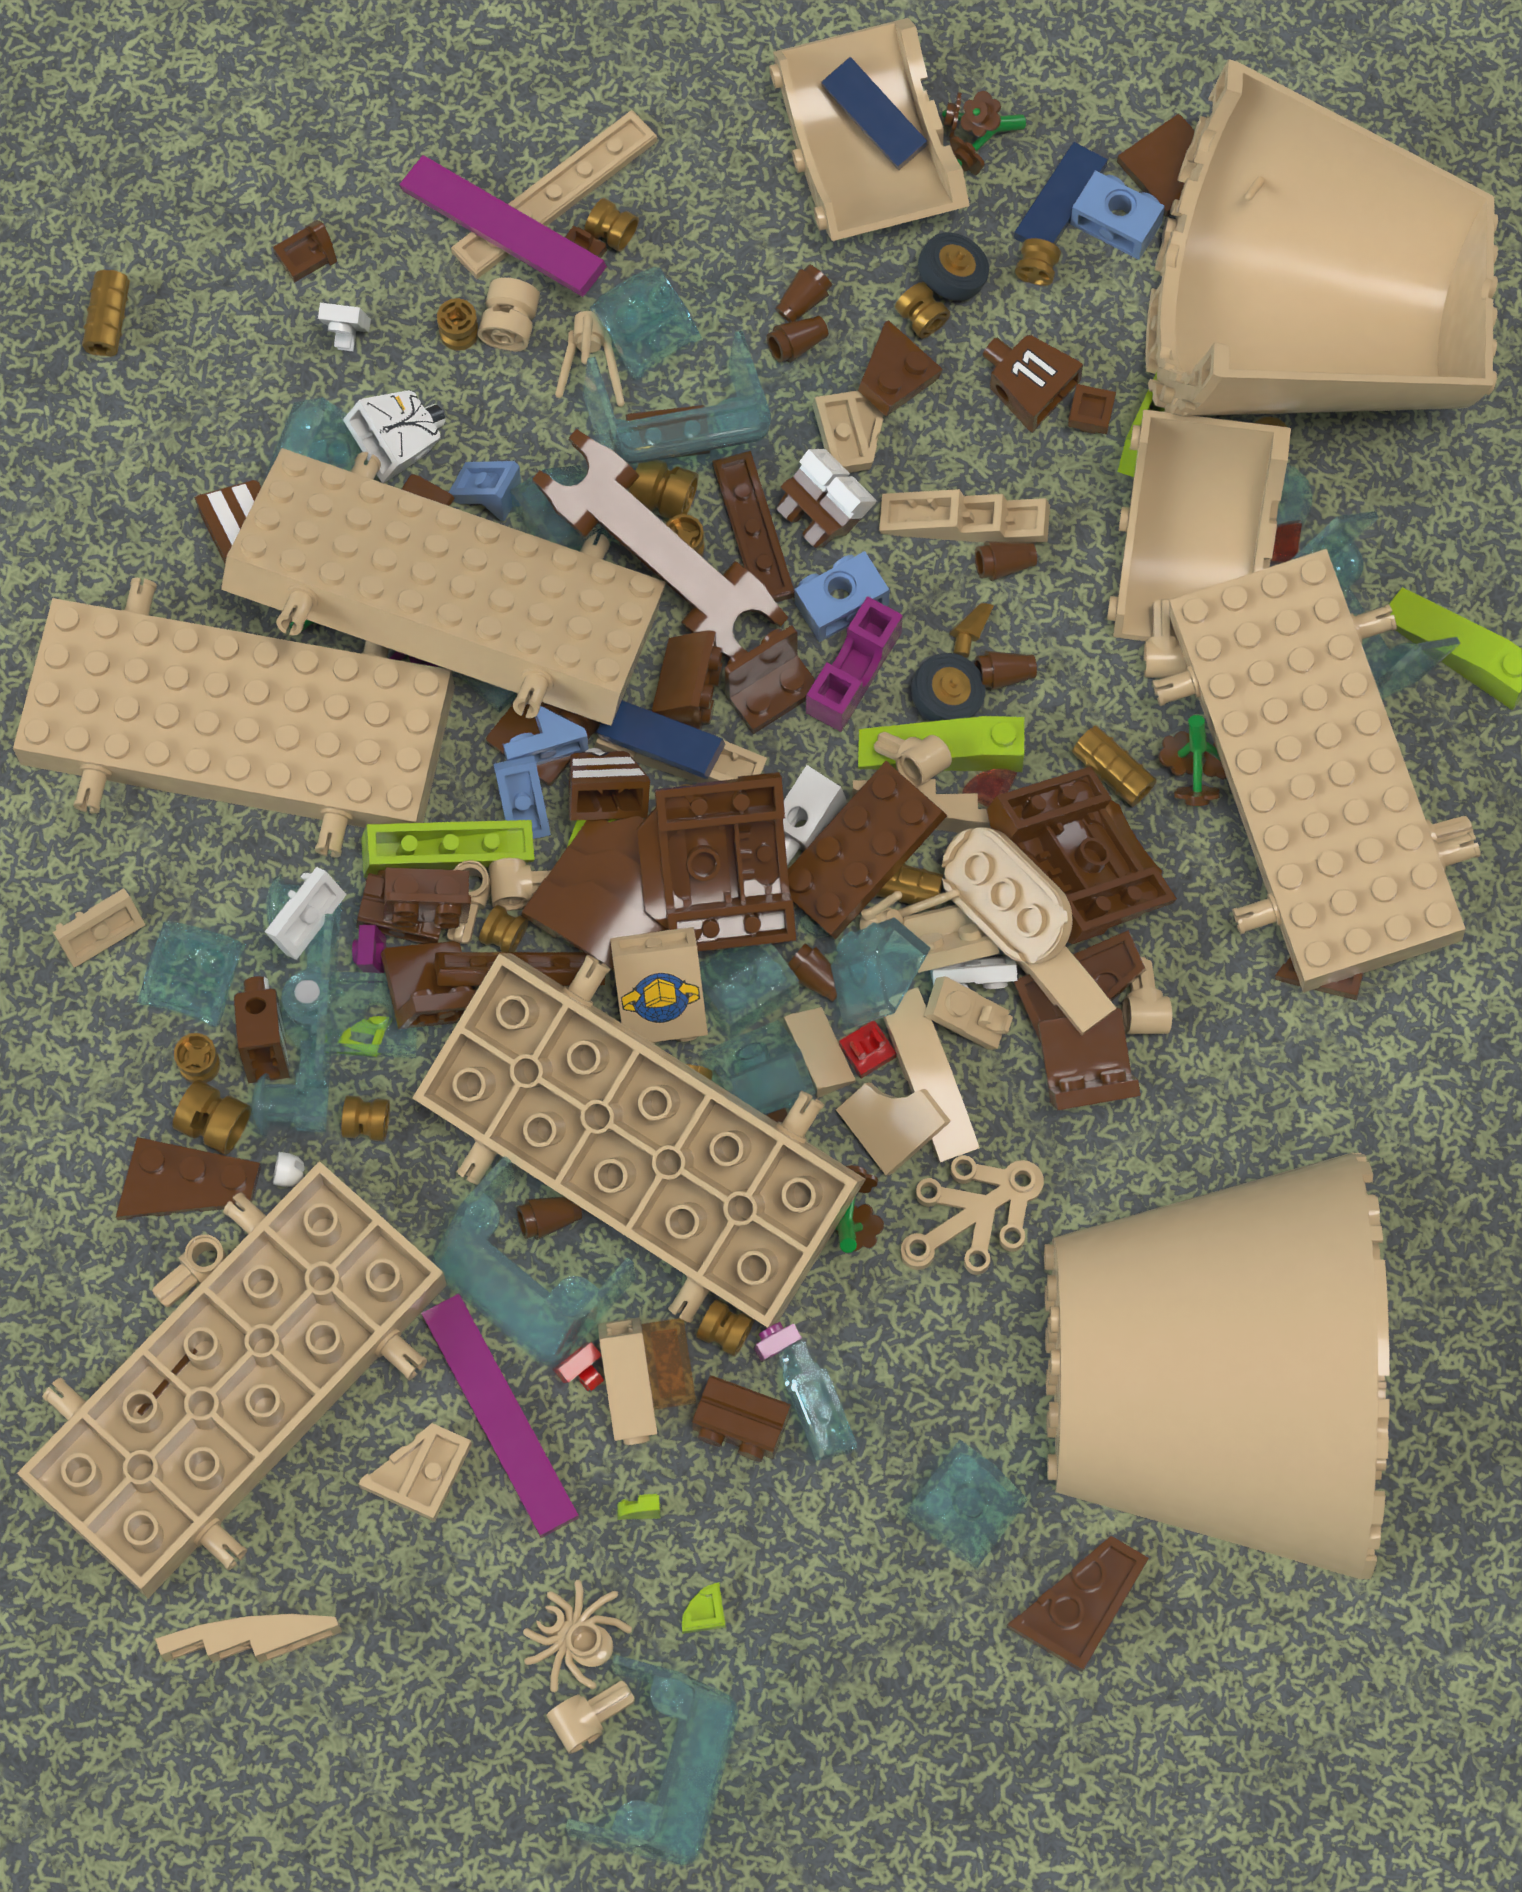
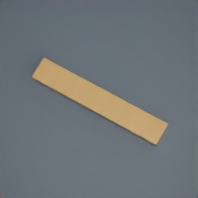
[451,110,657,279]

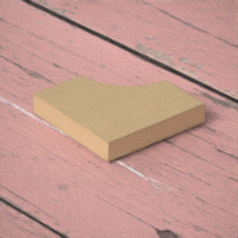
[836,1083,951,1175]

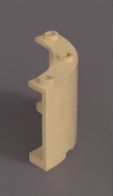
[769,18,970,241]
[1107,410,1291,641]

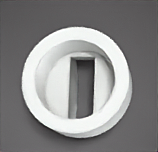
[273,1152,305,1187]

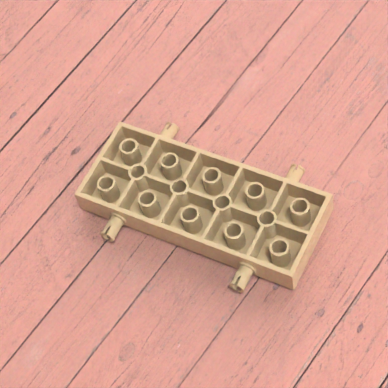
[221,448,666,726]
[1152,549,1481,993]
[13,577,455,858]
[413,953,866,1328]
[17,1161,447,1599]

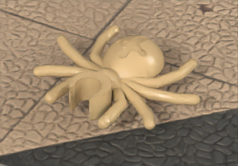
[523,1580,632,1692]

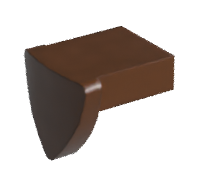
[273,220,337,283]

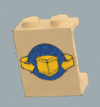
[610,927,708,1044]

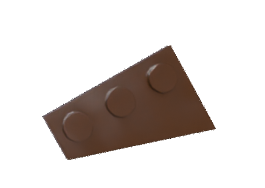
[1014,930,1146,1043]

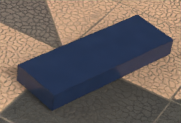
[821,56,928,170]
[1014,142,1108,245]
[597,700,726,779]

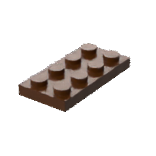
[788,761,948,939]

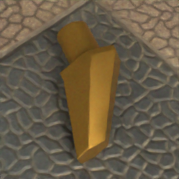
[950,603,994,658]

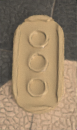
[942,827,1072,964]

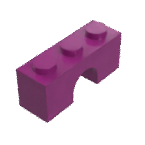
[806,596,903,732]

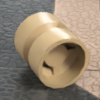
[478,278,540,352]

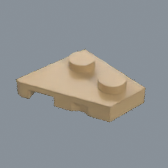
[812,391,884,473]
[358,1423,472,1522]

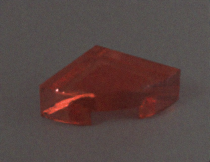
[1270,520,1302,562]
[962,769,1017,807]

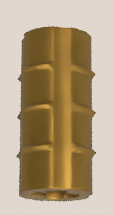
[82,270,130,357]
[1072,725,1157,807]
[875,863,944,910]

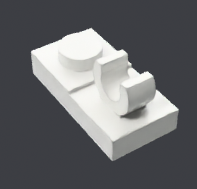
[318,303,371,352]
[265,867,347,960]
[930,956,1017,989]

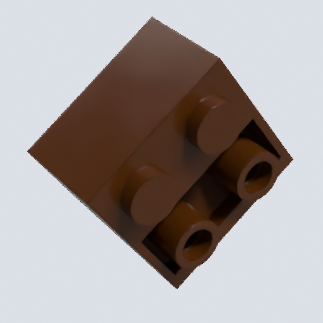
[652,630,723,730]

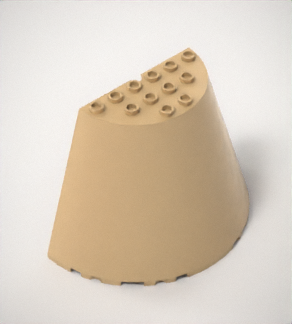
[1146,59,1498,416]
[1044,1153,1390,1579]

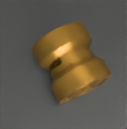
[585,198,639,252]
[895,282,950,339]
[437,298,478,351]
[666,514,705,557]
[174,1033,220,1083]
[341,1095,390,1141]
[697,1299,754,1357]

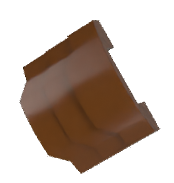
[986,766,1177,944]
[637,772,797,951]
[522,816,668,973]

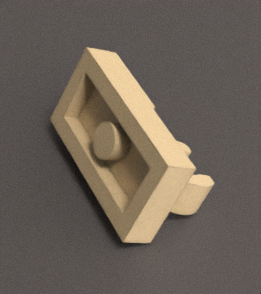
[53,888,145,968]
[924,976,1013,1050]

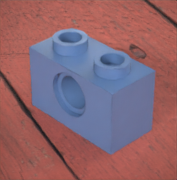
[1070,170,1165,260]
[795,551,890,642]

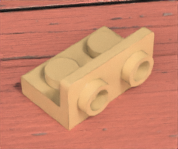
[903,905,999,973]

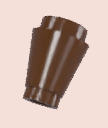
[775,264,832,323]
[767,316,829,363]
[975,541,1037,581]
[974,651,1037,691]
[785,943,848,1002]
[516,1196,582,1240]

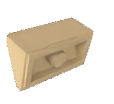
[783,1007,856,1098]

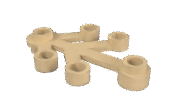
[901,1155,1044,1275]

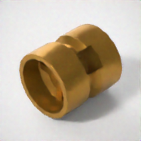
[629,455,699,519]
[172,1080,251,1155]

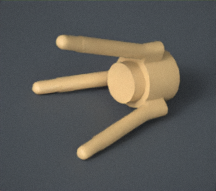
[555,311,625,407]
[860,889,961,951]

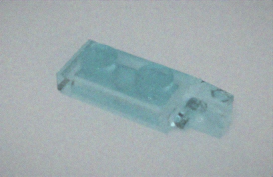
[778,1341,857,1461]

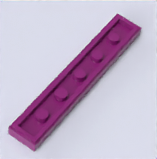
[399,155,607,297]
[421,1293,579,1538]

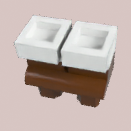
[776,449,877,548]

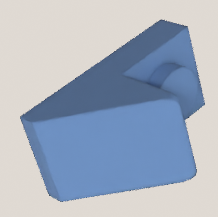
[448,461,522,521]
[503,706,589,766]
[493,755,551,839]

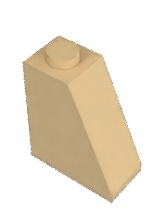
[598,1317,657,1445]

